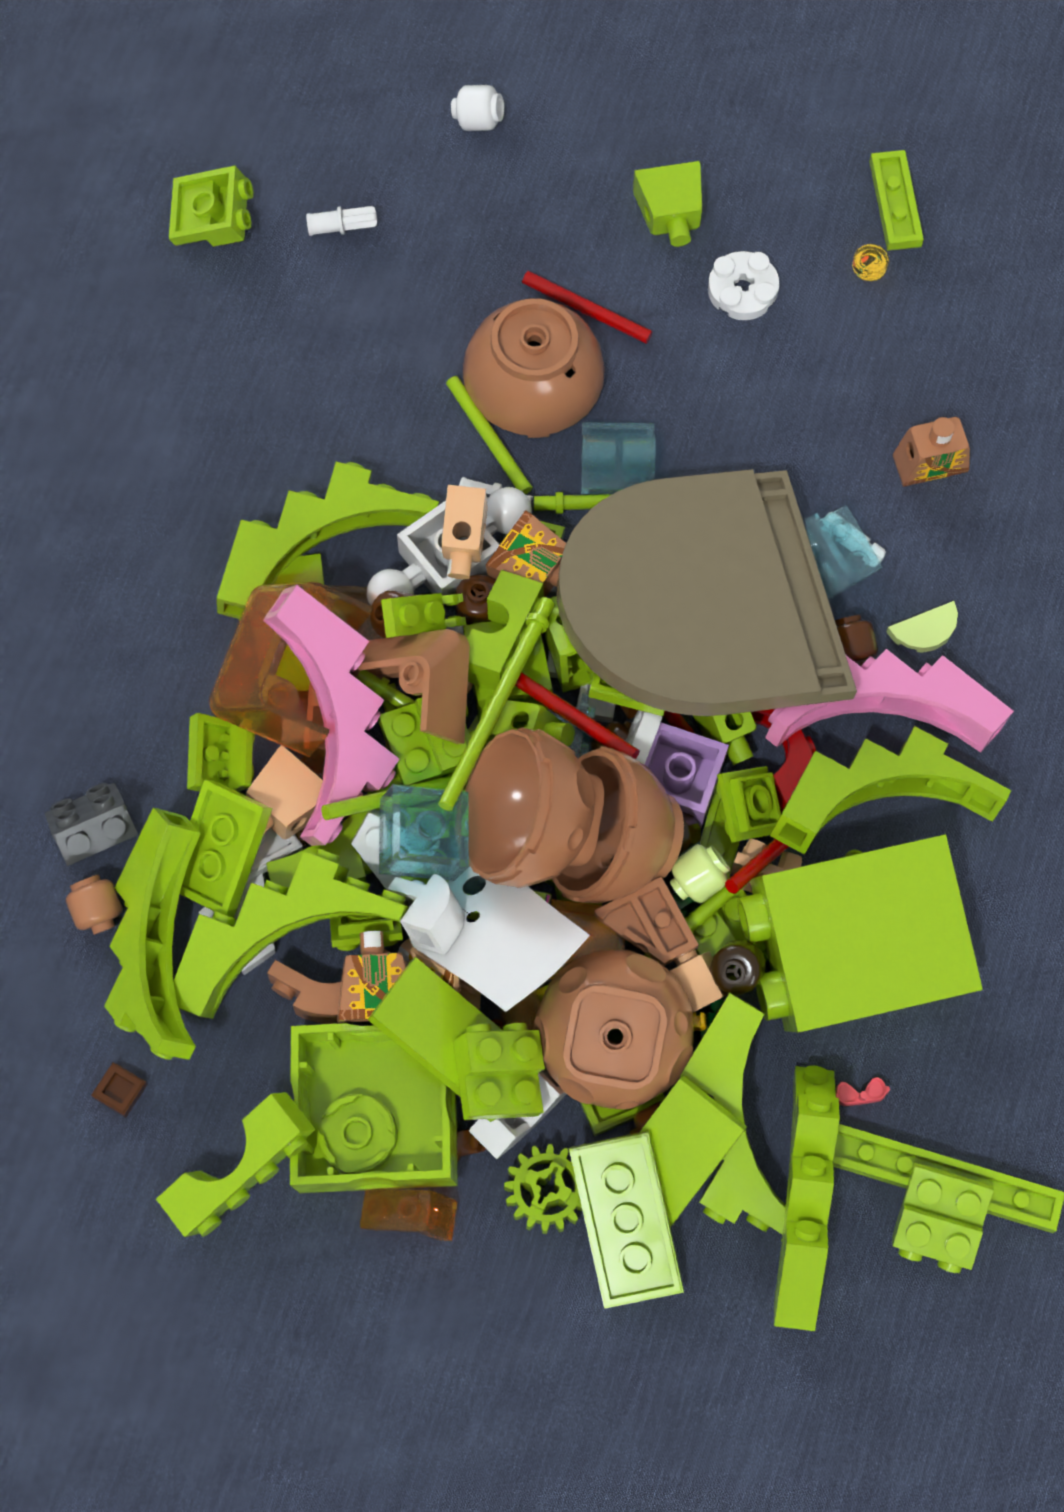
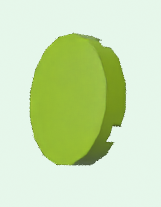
[317,1094,398,1174]

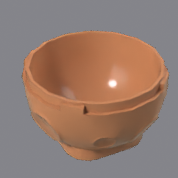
[460,727,604,888]
[533,950,694,1109]

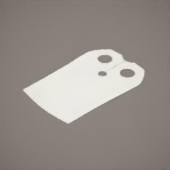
[410,866,590,1012]

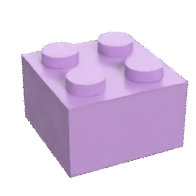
[644,722,729,828]

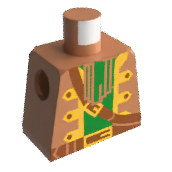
[893,417,970,487]
[486,510,566,597]
[337,931,405,1024]

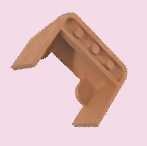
[305,629,470,751]

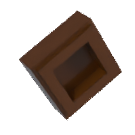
[91,1062,148,1118]

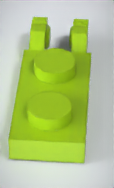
[381,593,466,638]

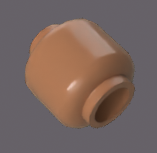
[65,874,123,935]

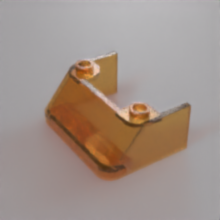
[209,582,373,757]

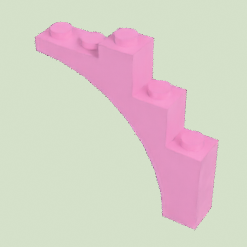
[263,585,399,846]
[765,649,1014,753]

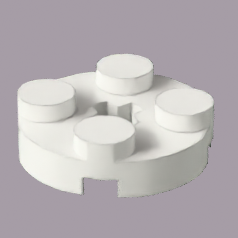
[708,251,779,320]

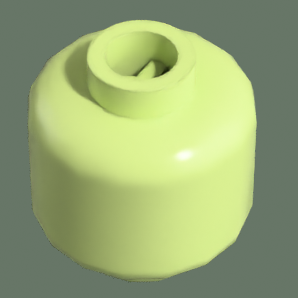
[670,844,730,903]

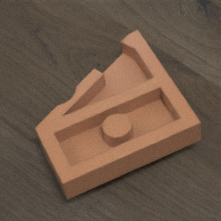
[594,877,699,966]

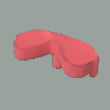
[835,1077,890,1106]

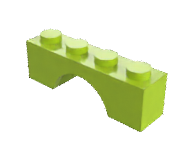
[156,1092,316,1237]

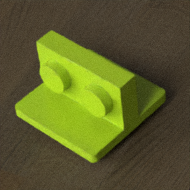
[187,713,255,792]

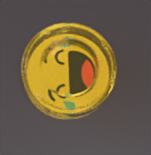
[852,244,889,281]

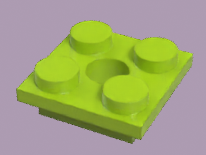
[717,766,781,843]
[330,894,403,951]

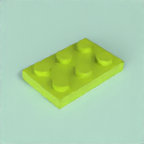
[180,779,273,917]

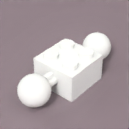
[367,487,532,607]

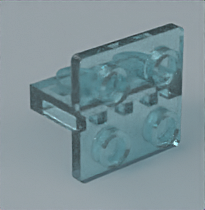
[804,506,882,600]

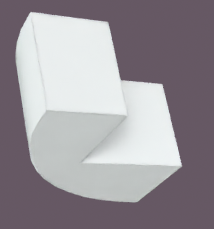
[469,1065,566,1159]

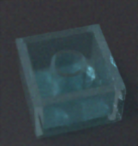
[379,784,469,881]

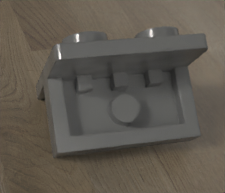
[45,783,138,866]

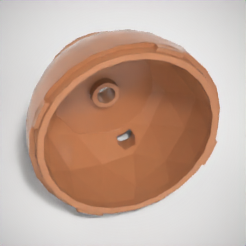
[463,298,604,438]
[552,746,684,903]

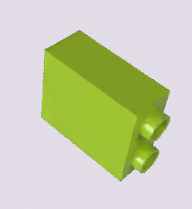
[737,834,983,1033]

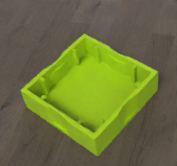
[290,1023,458,1193]

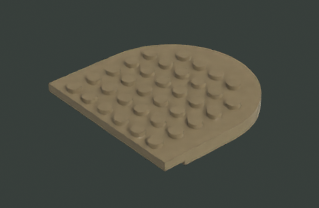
[557,469,857,716]

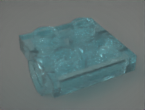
[581,422,656,494]

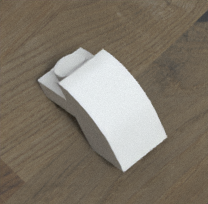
[387,874,464,955]

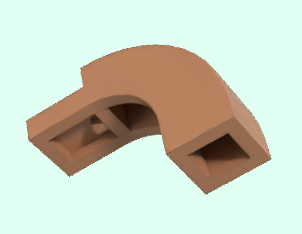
[267,949,409,1024]

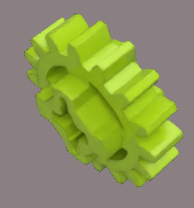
[504,1144,582,1234]

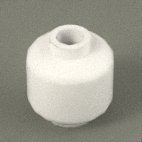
[451,85,504,131]

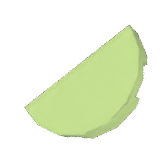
[886,601,958,653]

